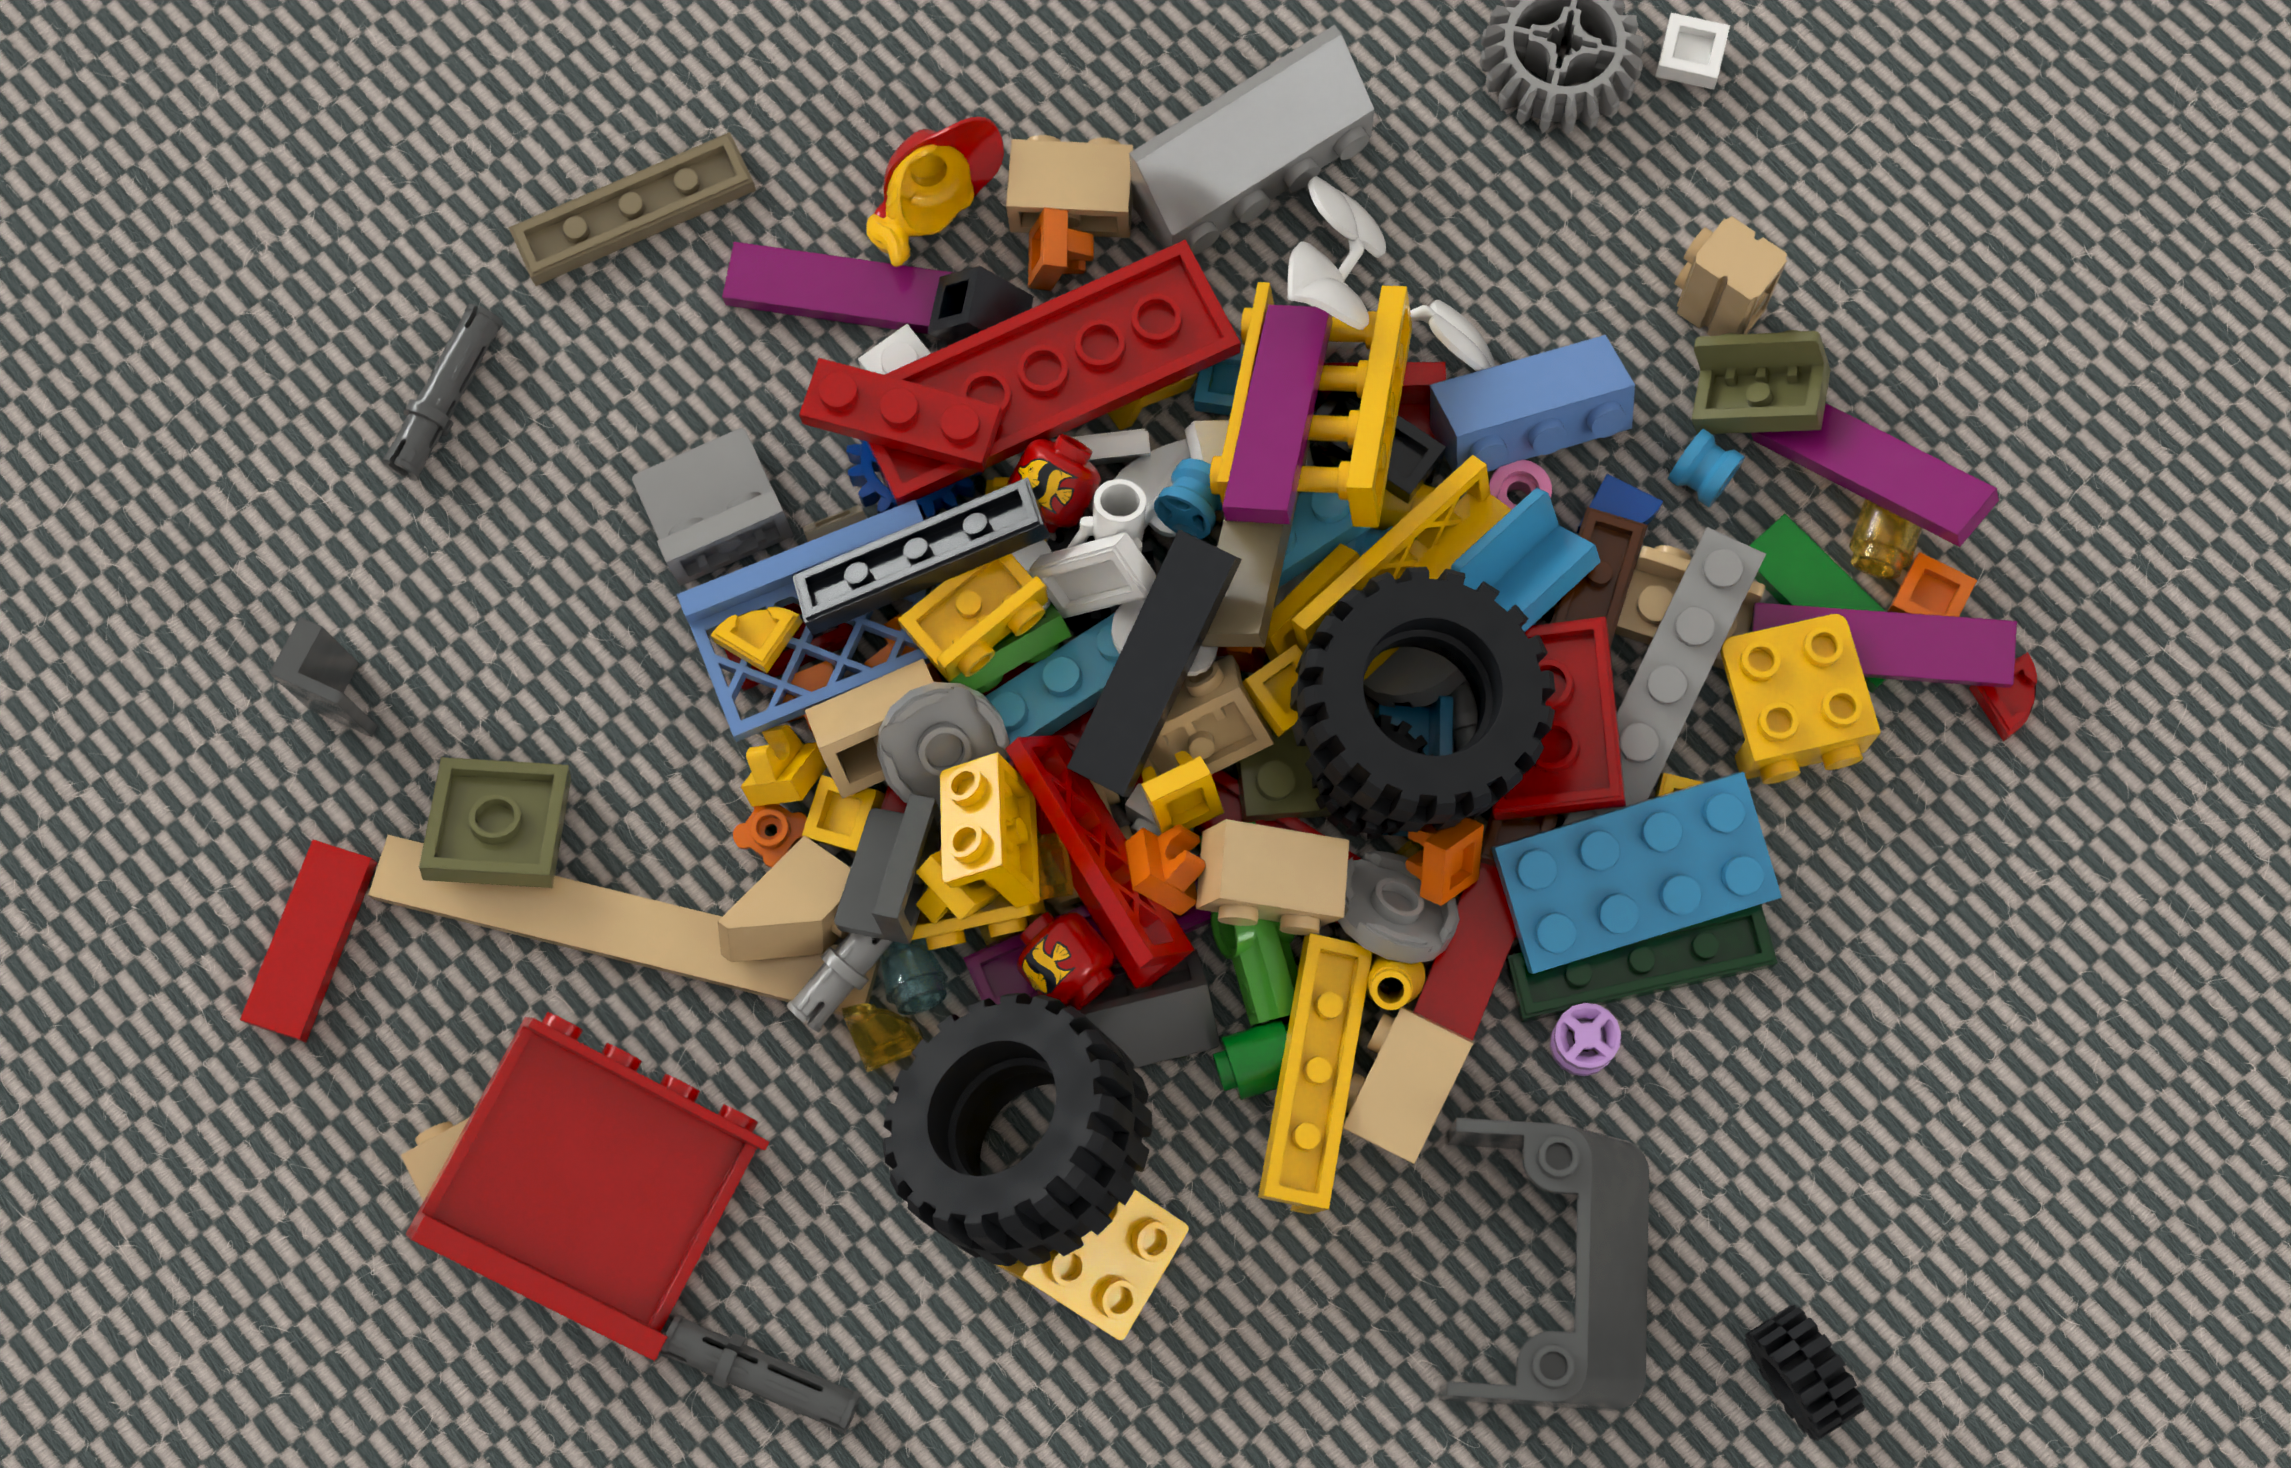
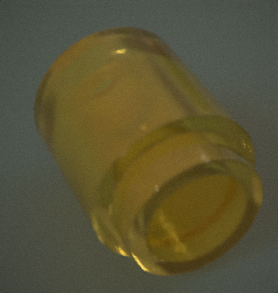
[1849,499,1923,579]

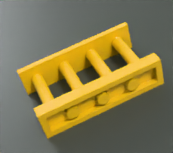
[1210,282,1413,528]

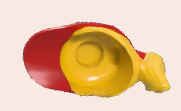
[866,117,1004,267]

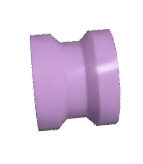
[1549,1003,1621,1076]

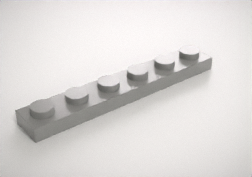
[1563,527,1766,825]

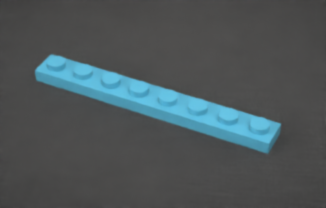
[985,492,1370,763]

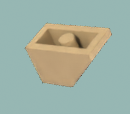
[717,835,851,962]

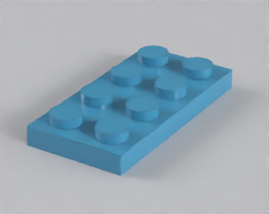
[1491,772,1782,974]

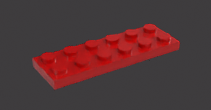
[866,239,1241,506]

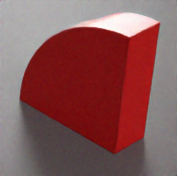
[1969,652,2037,742]

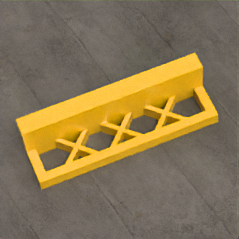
[1292,455,1512,681]
[1258,933,1373,1215]

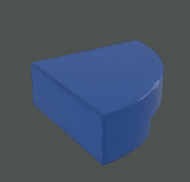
[1577,474,1663,533]

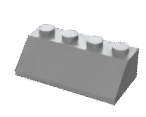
[1129,25,1374,255]

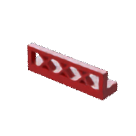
[1005,735,1195,989]

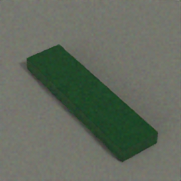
[1505,904,1778,1022]

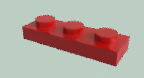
[799,358,1003,473]

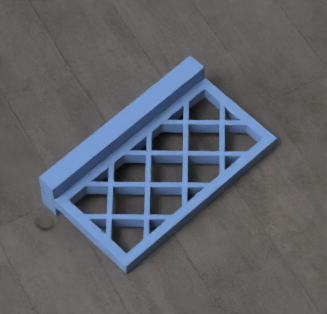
[676,500,944,742]

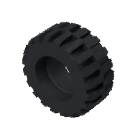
[1290,567,1556,832]
[883,993,1152,1266]

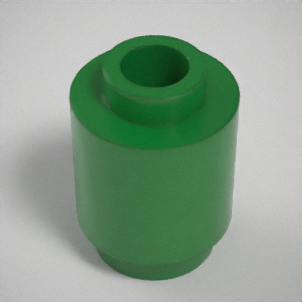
[1213,1019,1289,1100]

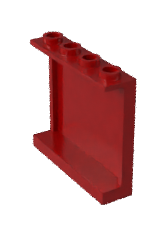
[405,1012,769,1361]

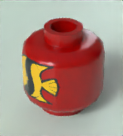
[1007,434,1101,533]
[1017,912,1115,1010]

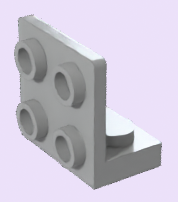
[632,428,794,586]

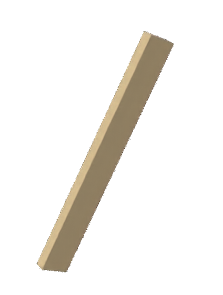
[368,835,881,1021]

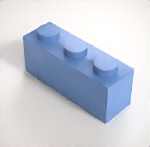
[1430,335,1635,472]

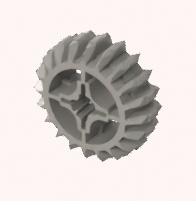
[1480,0,1644,135]

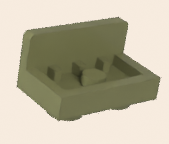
[1691,330,1831,434]

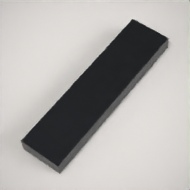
[792,477,1050,636]
[1067,530,1242,797]

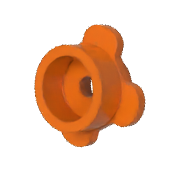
[733,803,807,868]

